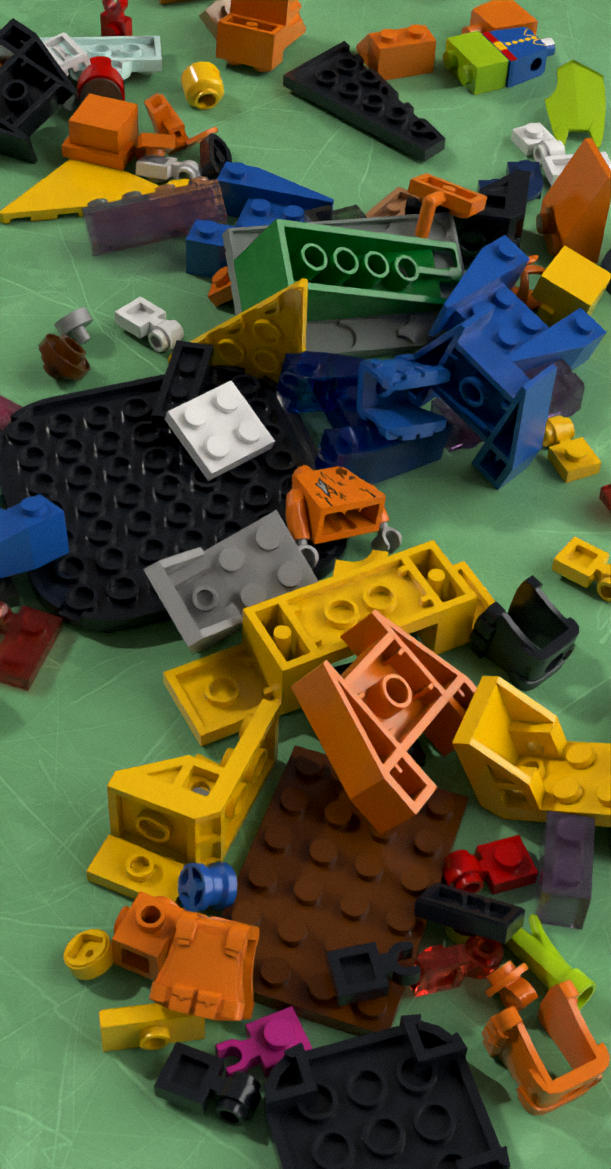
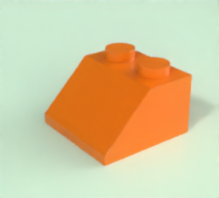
[356,24,436,80]

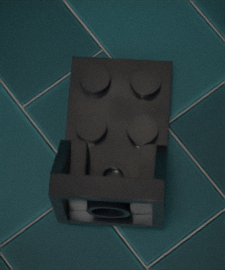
[405,170,530,270]

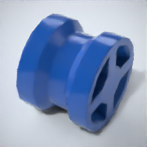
[178,862,237,912]

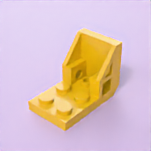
[452,676,611,827]
[107,699,280,867]

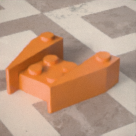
[291,610,477,835]

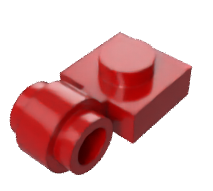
[443,835,538,895]

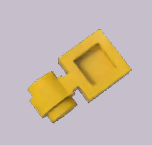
[542,415,602,483]
[552,536,611,602]

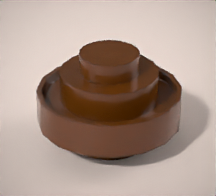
[38,333,90,381]

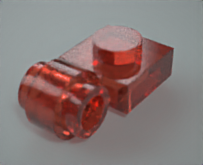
[410,935,504,997]

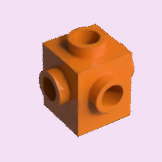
[112,891,185,981]

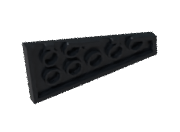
[283,41,446,162]

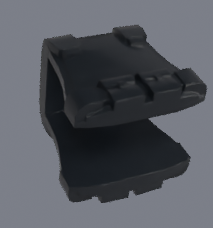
[469,575,579,691]

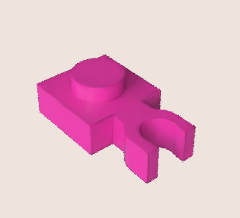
[215,1006,313,1078]

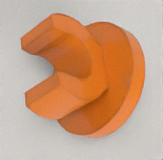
[485,960,538,1012]

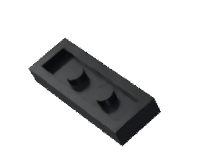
[151,340,214,430]

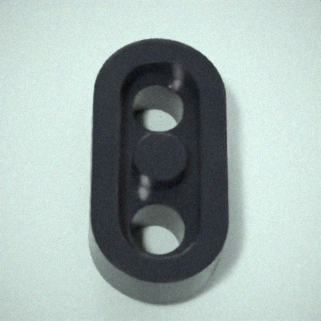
[200,133,232,186]

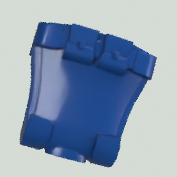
[357,354,450,441]

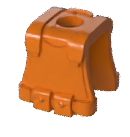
[149,910,260,1021]
[481,979,610,1116]

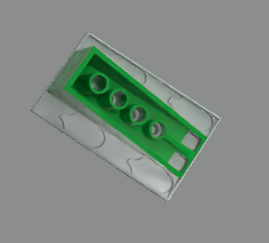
[222,212,465,361]

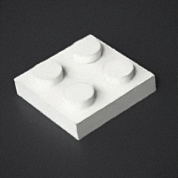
[165,381,275,481]

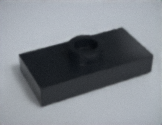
[414,882,525,944]

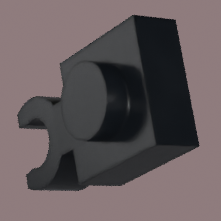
[325,941,421,1006]

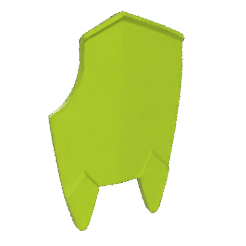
[544,59,606,149]

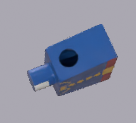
[481,27,555,88]

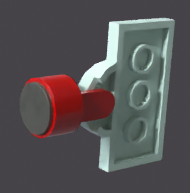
[40,36,162,103]

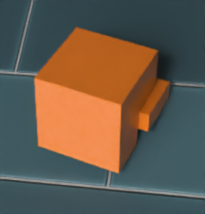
[61,93,139,170]

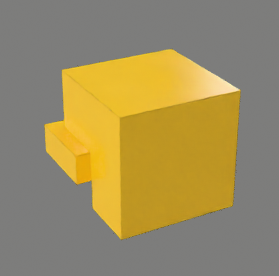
[531,245,611,328]

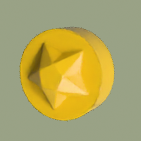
[63,929,115,980]

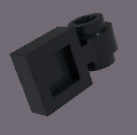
[154,1041,261,1126]

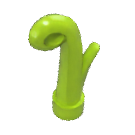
[445,914,597,1010]

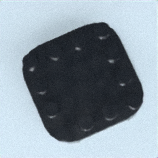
[264,1014,510,1169]

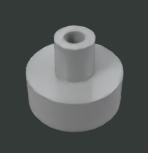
[54,307,93,345]

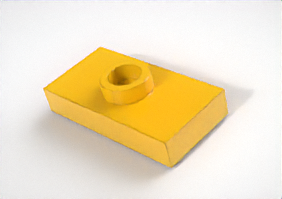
[86,834,185,905]
[99,1003,205,1052]

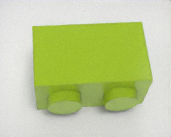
[443,31,509,95]

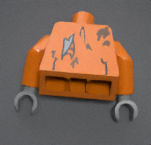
[286,465,402,570]

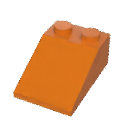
[536,138,611,263]

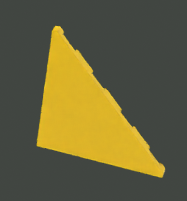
[0,159,161,224]
[168,278,308,398]

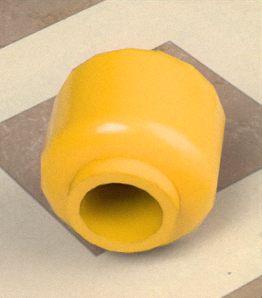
[181,61,224,110]

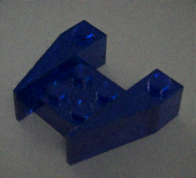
[277,351,453,485]

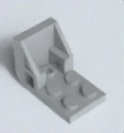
[143,510,318,655]

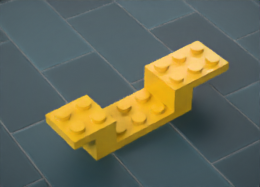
[163,540,495,747]

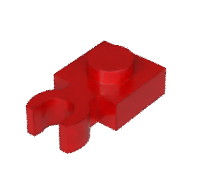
[100,0,133,37]

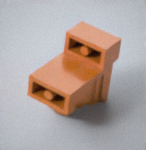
[216,0,306,72]

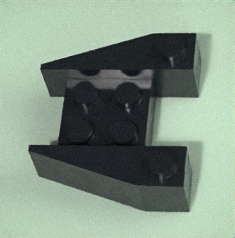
[0,18,81,164]

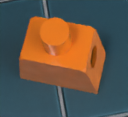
[462,0,538,35]

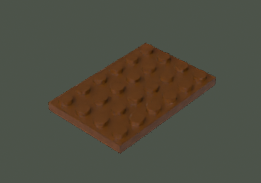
[220,745,469,1036]

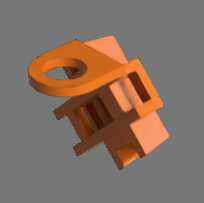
[144,92,219,155]

